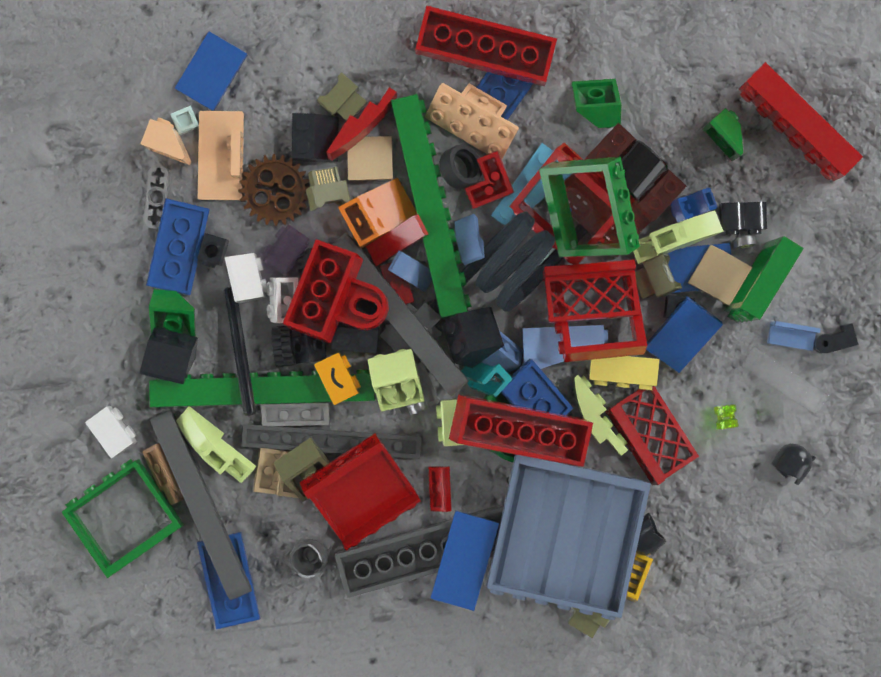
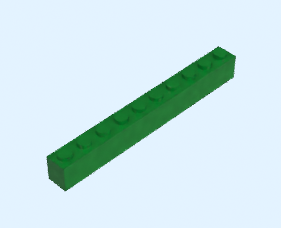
[391,94,472,319]
[149,369,375,407]

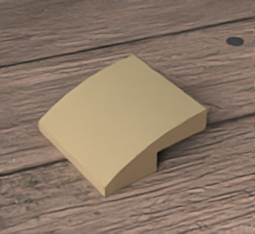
[348,136,393,181]
[688,245,752,306]
[253,448,298,498]

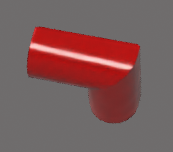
[465,150,514,209]

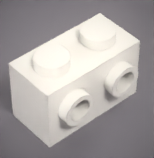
[267,277,298,323]

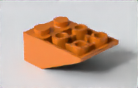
[338,178,417,248]

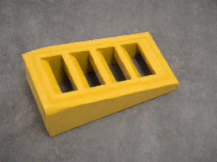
[626,553,653,602]

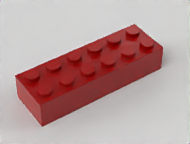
[415,5,557,87]
[739,62,863,181]
[449,394,593,467]

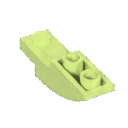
[633,211,724,265]
[573,375,628,456]
[176,406,256,483]

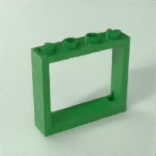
[539,157,640,257]
[724,236,804,323]
[62,459,185,578]

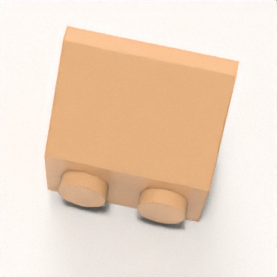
[141,117,192,165]

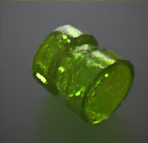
[713,404,739,429]

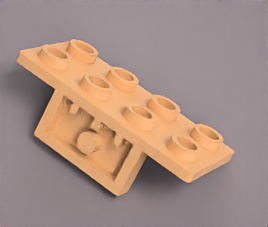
[425,83,519,160]
[198,111,244,201]

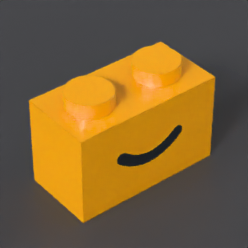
[314,352,361,405]

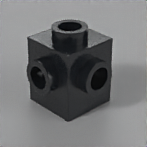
[292,333,327,364]

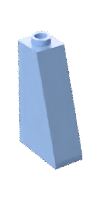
[522,325,608,369]

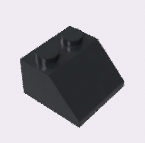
[291,113,339,162]
[442,307,504,368]
[140,327,198,385]

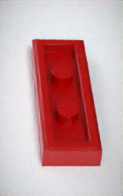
[366,215,428,266]

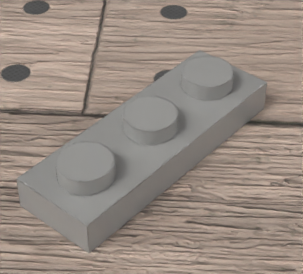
[261,402,330,426]

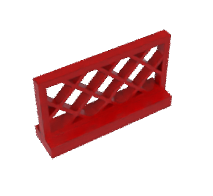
[543,260,640,323]
[605,386,699,486]

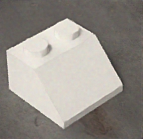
[225,253,267,304]

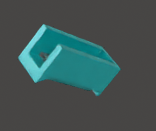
[461,362,512,397]

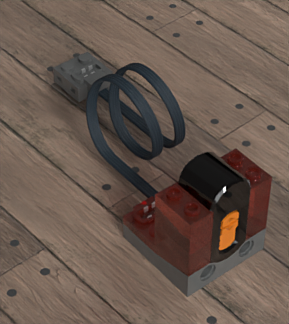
[379,122,687,362]

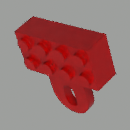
[282,239,389,343]

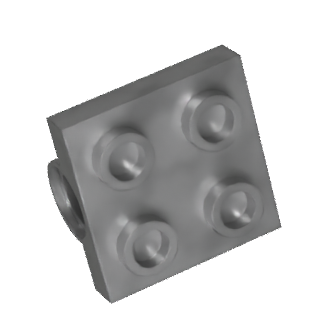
[395,362,440,420]

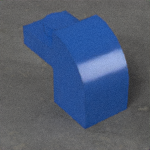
[670,188,718,223]

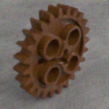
[238,154,310,227]

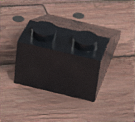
[331,300,380,354]

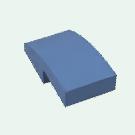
[454,214,485,265]
[388,251,432,292]

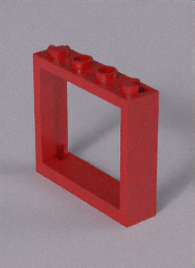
[509,143,632,264]
[550,277,647,362]

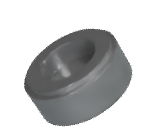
[733,235,757,249]

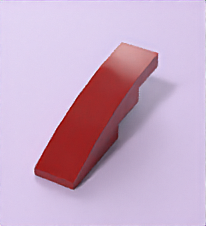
[327,87,397,161]

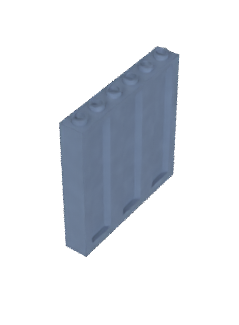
[486,454,651,620]

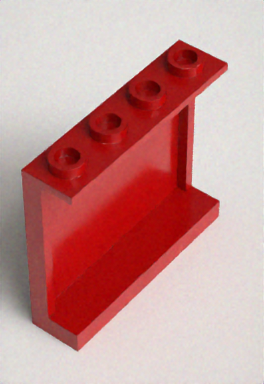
[300,433,421,550]

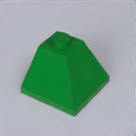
[572,79,622,128]
[703,108,743,161]
[149,289,196,337]

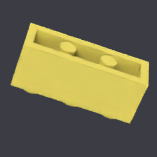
[589,356,660,390]

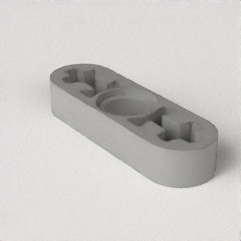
[144,164,170,230]

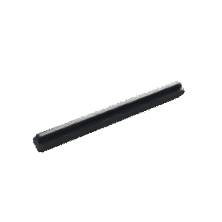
[224,287,256,416]

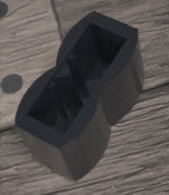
[719,202,767,235]

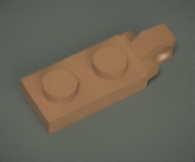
[142,443,184,505]

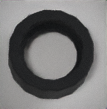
[439,144,482,190]

